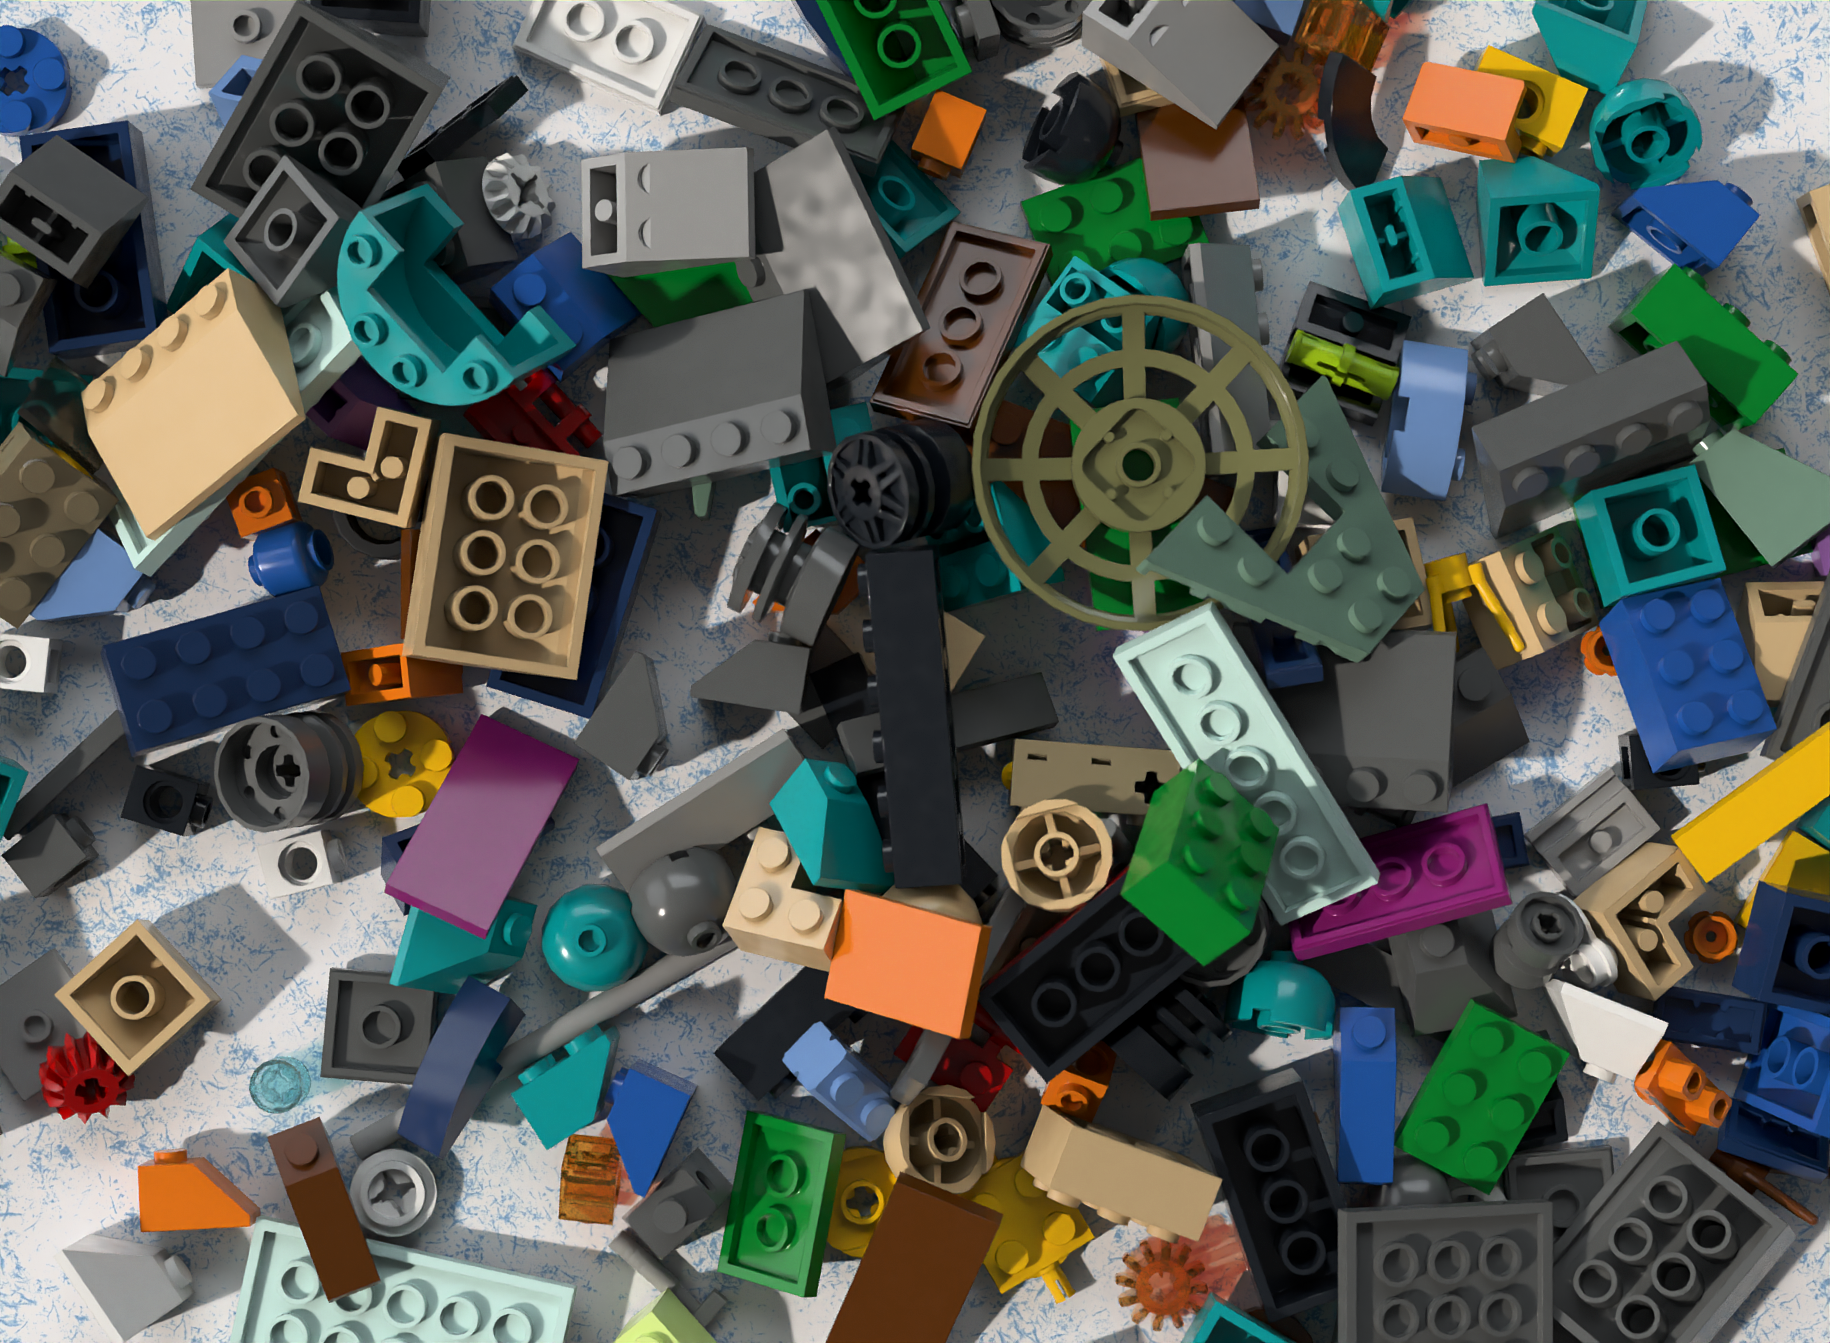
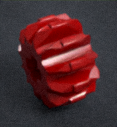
[38,1031,135,1124]

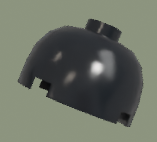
[1022,72,1124,185]

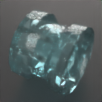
[249,1056,311,1114]

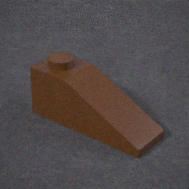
[267,1117,382,1303]

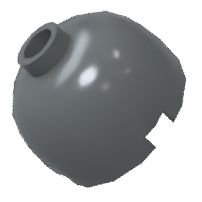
[629,847,737,957]

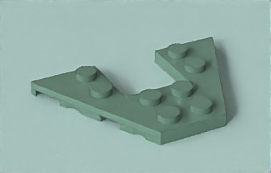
[1136,375,1425,663]

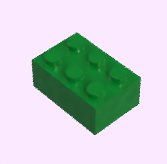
[1608,263,1799,433]
[1121,758,1279,966]

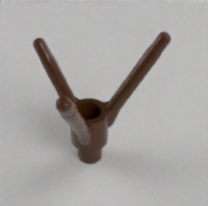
[1708,1148,1830,1226]

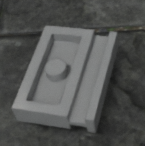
[1524,767,1661,897]

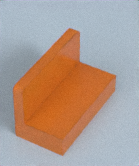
[1402,62,1527,163]

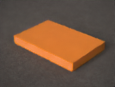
[824,889,992,1039]

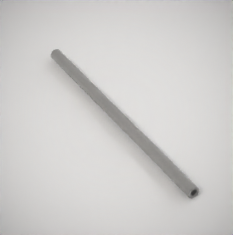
[350,886,838,1160]

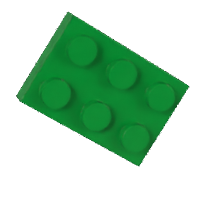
[1020,157,1209,287]
[1394,999,1570,1195]
[717,1110,847,1298]

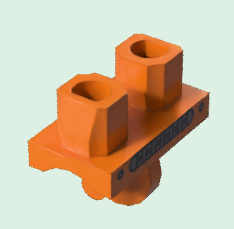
[1634,1039,1732,1136]

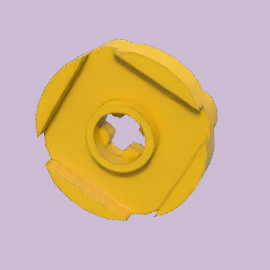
[354,711,455,818]
[827,1146,897,1258]

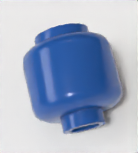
[248,521,334,597]

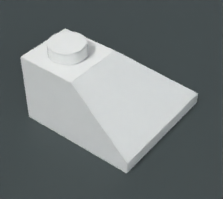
[1542,978,1668,1084]
[53,1234,195,1343]

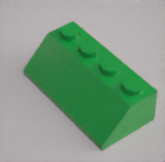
[816,0,973,120]

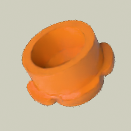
[1580,625,1617,677]
[1684,911,1738,964]

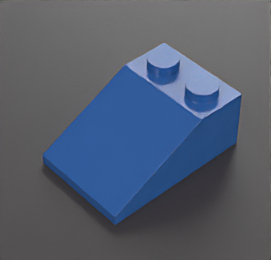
[1733,1003,1830,1138]

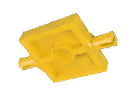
[957,1149,1095,1304]

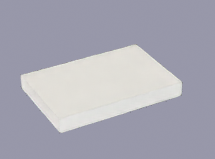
[512,0,705,116]

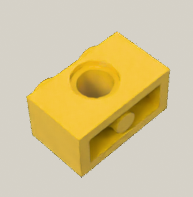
[1473,45,1588,159]

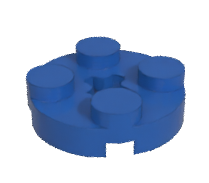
[0,25,72,137]

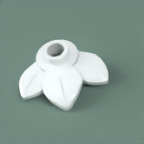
[1557,894,1618,991]

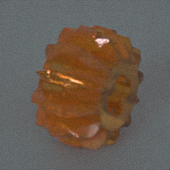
[1244,47,1324,140]
[1114,1239,1208,1331]

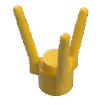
[1423,552,1524,653]

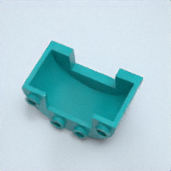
[337,183,577,406]

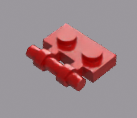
[463,367,603,456]
[893,1001,1023,1112]

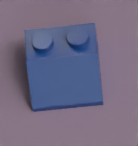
[1611,180,1760,277]
[489,232,642,383]
[604,1059,698,1198]

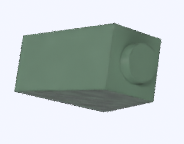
[1689,429,1830,569]

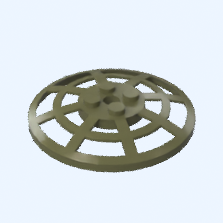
[972,295,1309,632]

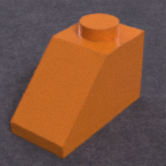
[341,643,463,706]
[138,1149,261,1232]

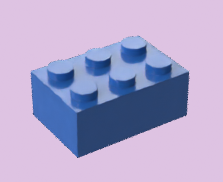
[1599,578,1777,774]

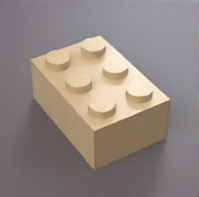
[1020,1105,1223,1244]

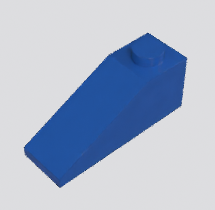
[1333,1007,1397,1185]

